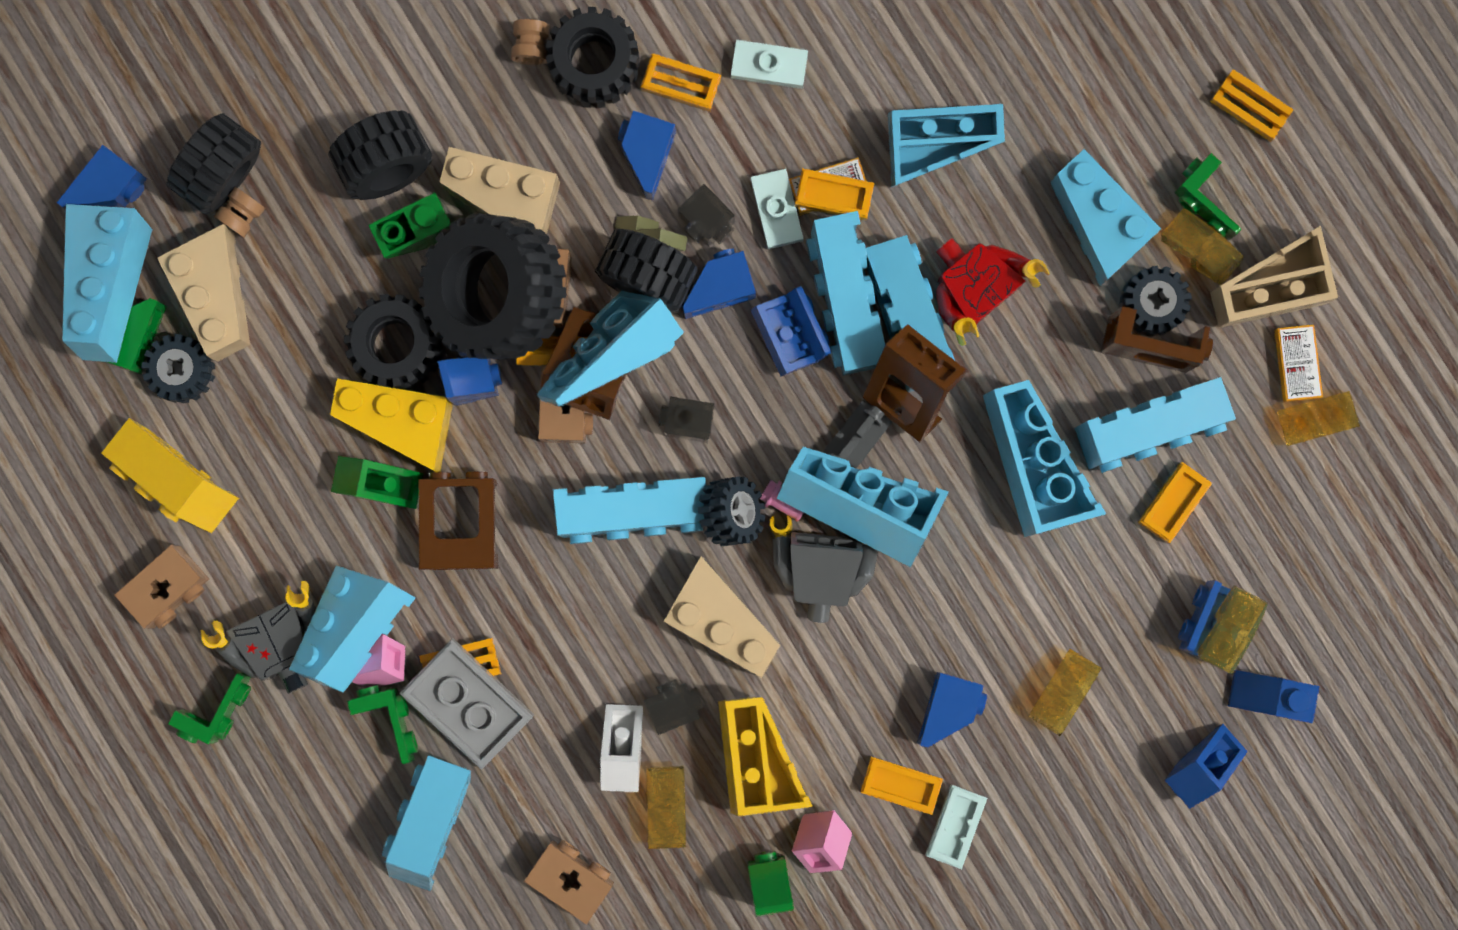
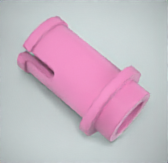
[760,480,804,522]

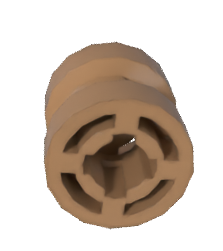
[511,19,550,65]
[213,187,266,238]

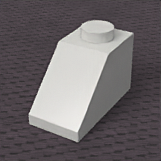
[600,704,643,792]

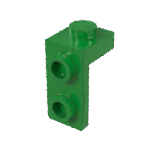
[1174,153,1241,241]
[168,673,251,745]
[347,685,418,764]

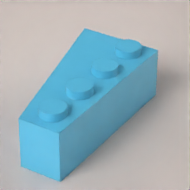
[63,204,152,363]

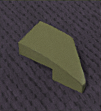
[616,215,687,251]

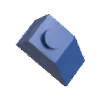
[618,110,676,201]
[57,145,147,209]
[683,249,756,319]
[438,357,503,406]
[1228,670,1320,723]
[917,672,987,748]
[1165,724,1248,809]

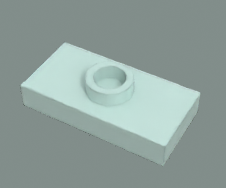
[731,40,808,89]
[751,169,804,249]
[925,784,987,869]

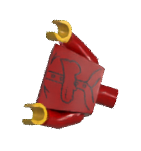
[936,238,1050,346]

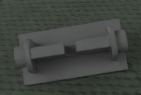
[822,400,892,469]

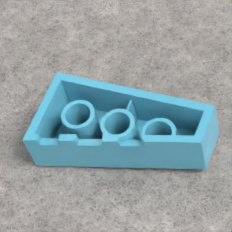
[806,211,885,376]
[866,235,955,392]
[1075,377,1236,473]
[983,380,1106,537]
[777,447,949,567]
[553,477,706,544]

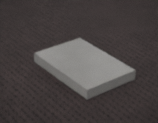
[400,638,534,770]

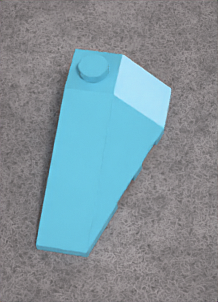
[537,291,684,406]

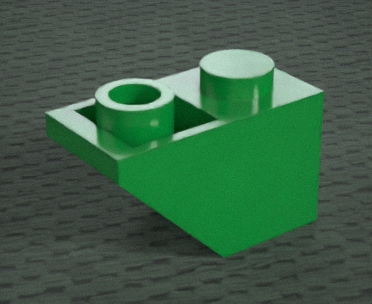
[368,193,451,259]

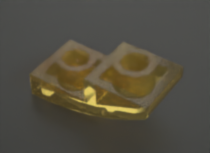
[1161,208,1244,286]
[1277,391,1360,446]
[1197,585,1268,674]
[1028,649,1102,736]
[646,766,686,849]

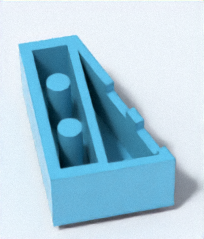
[888,104,1005,187]
[1051,149,1161,286]
[289,566,416,693]
[382,755,471,891]

